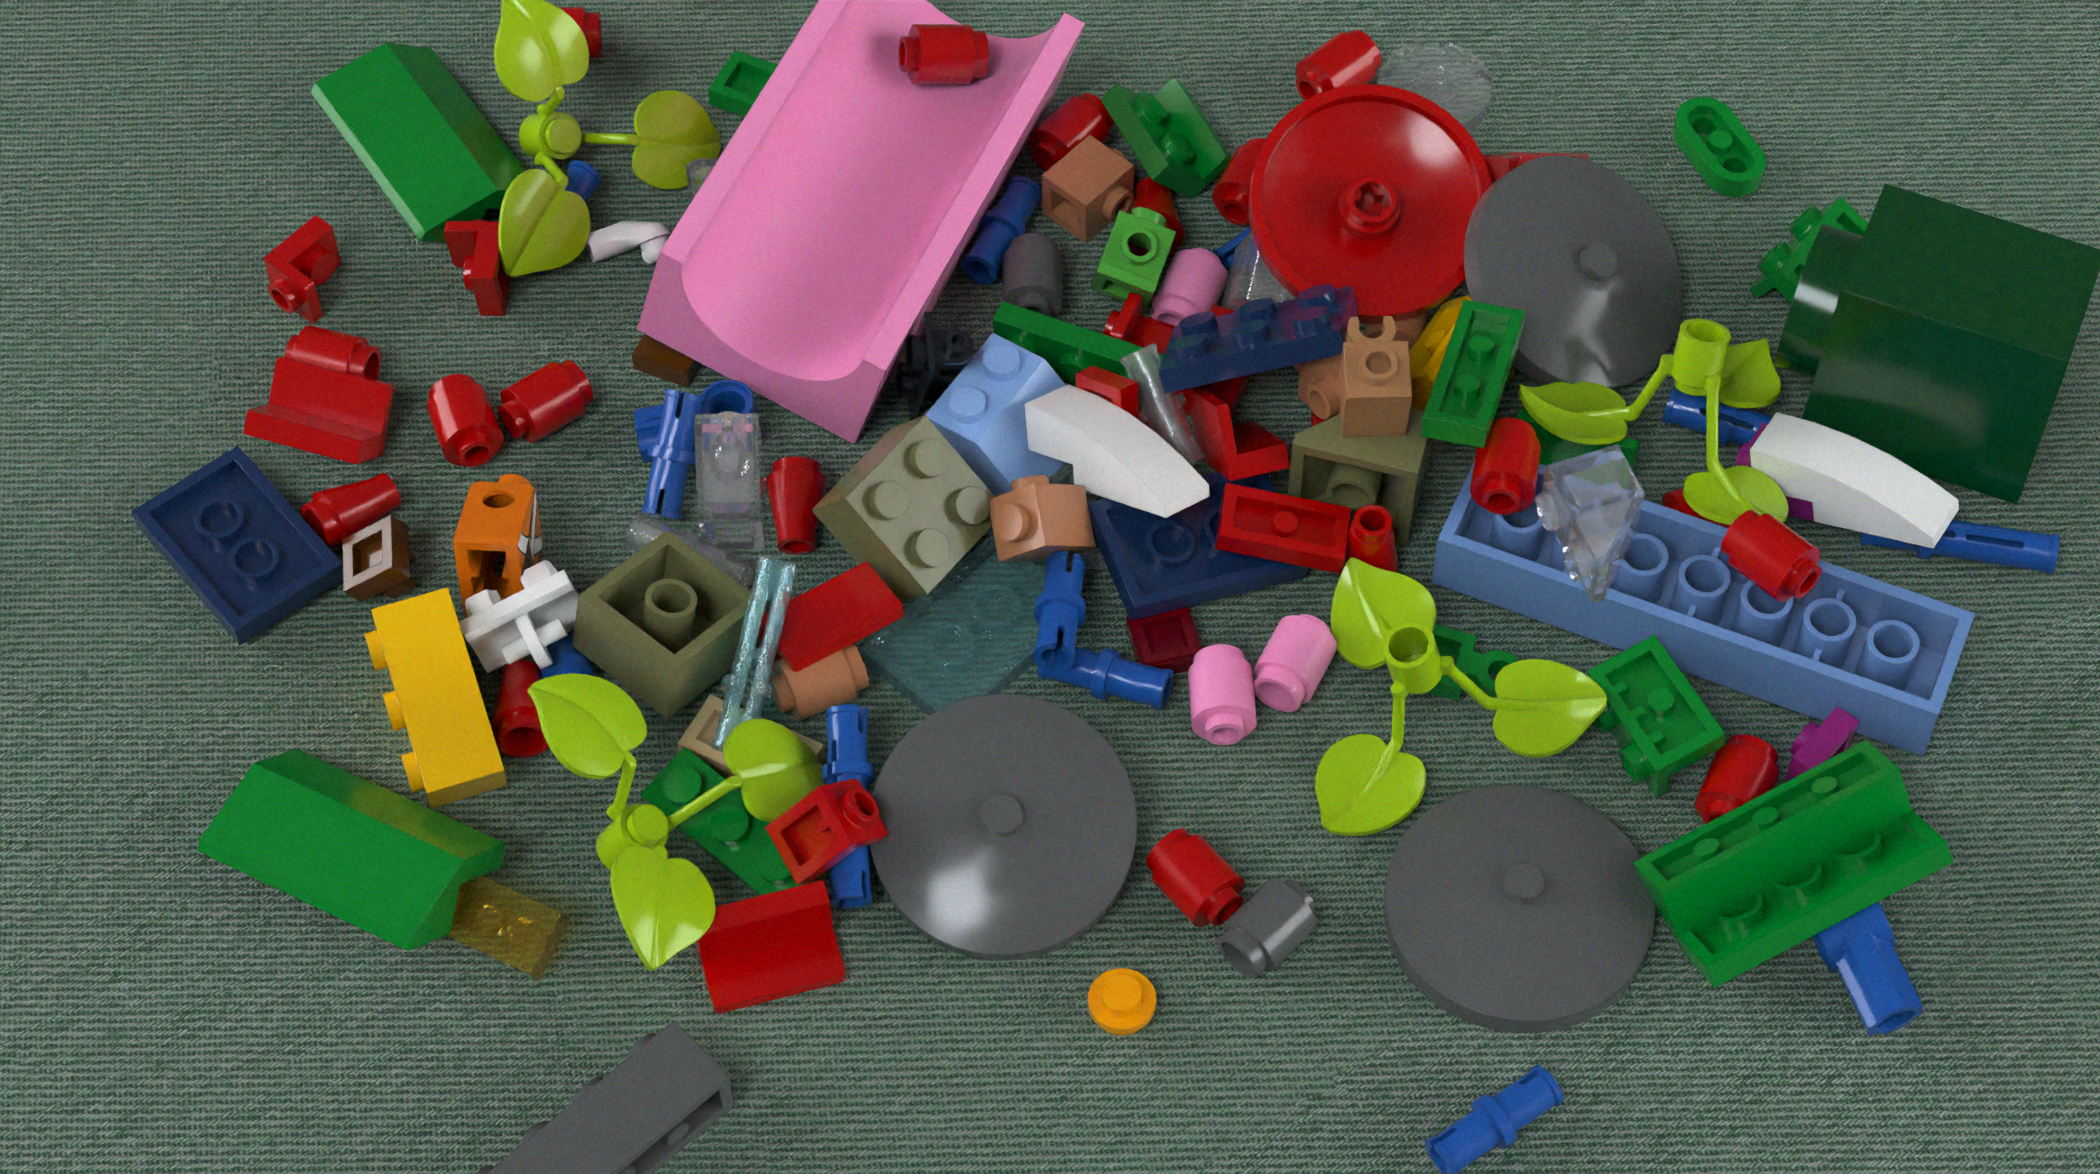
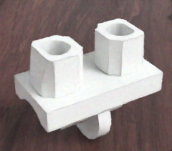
[459,560,579,673]

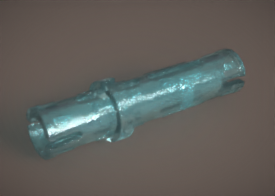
[711,557,798,753]

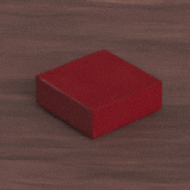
[1125,607,1202,674]

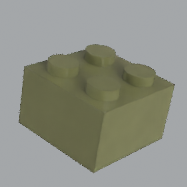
[812,415,995,602]
[572,530,763,719]

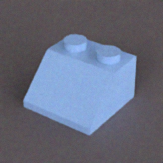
[926,333,1070,497]

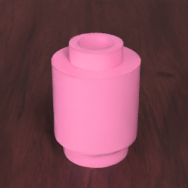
[1152,248,1229,326]
[1253,614,1337,712]
[1188,644,1257,745]

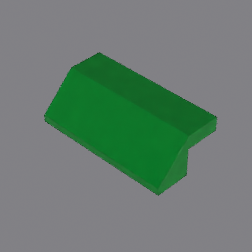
[310,42,526,243]
[1633,740,1953,988]
[198,749,505,951]

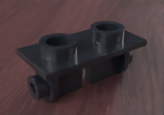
[896,312,974,421]

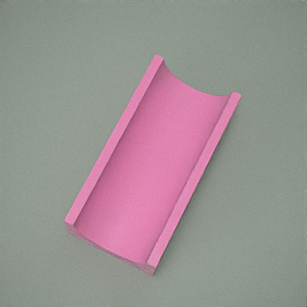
[637,0,1085,445]

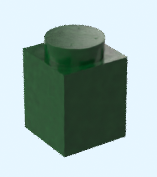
[1774,184,2100,504]

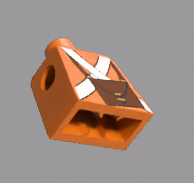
[453,474,543,619]

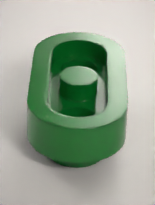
[1673,97,1766,197]

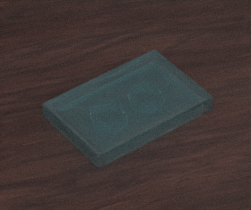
[860,533,1086,716]

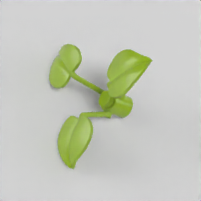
[494,0,721,277]
[1519,318,1789,525]
[1315,557,1608,836]
[527,673,824,971]

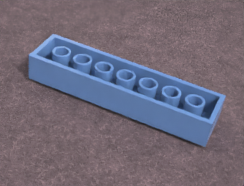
[1431,462,1975,756]

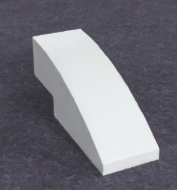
[1024,384,1210,518]
[1750,412,1959,549]

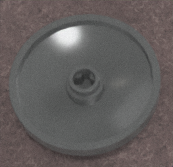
[1464,155,1683,391]
[870,694,1137,961]
[1383,785,1655,1033]

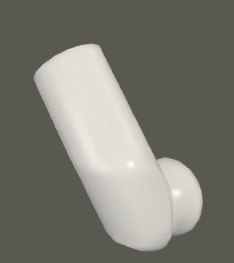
[586,220,671,264]

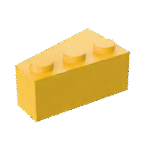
[364,587,507,808]

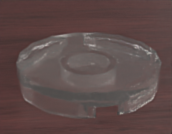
[1378,41,1492,132]

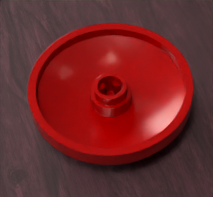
[1248,84,1492,324]

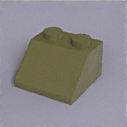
[1288,406,1432,547]

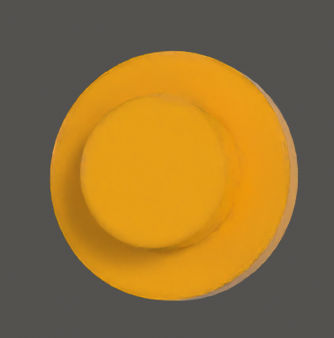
[1088,968,1156,1036]

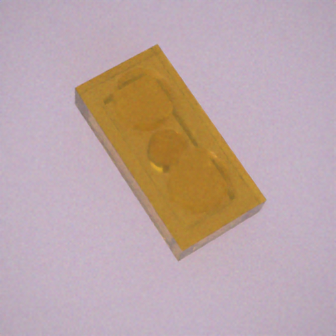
[445,876,571,980]

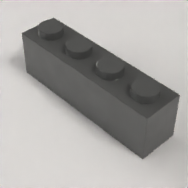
[475,1021,734,1174]

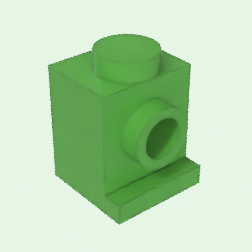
[1089,207,1176,310]

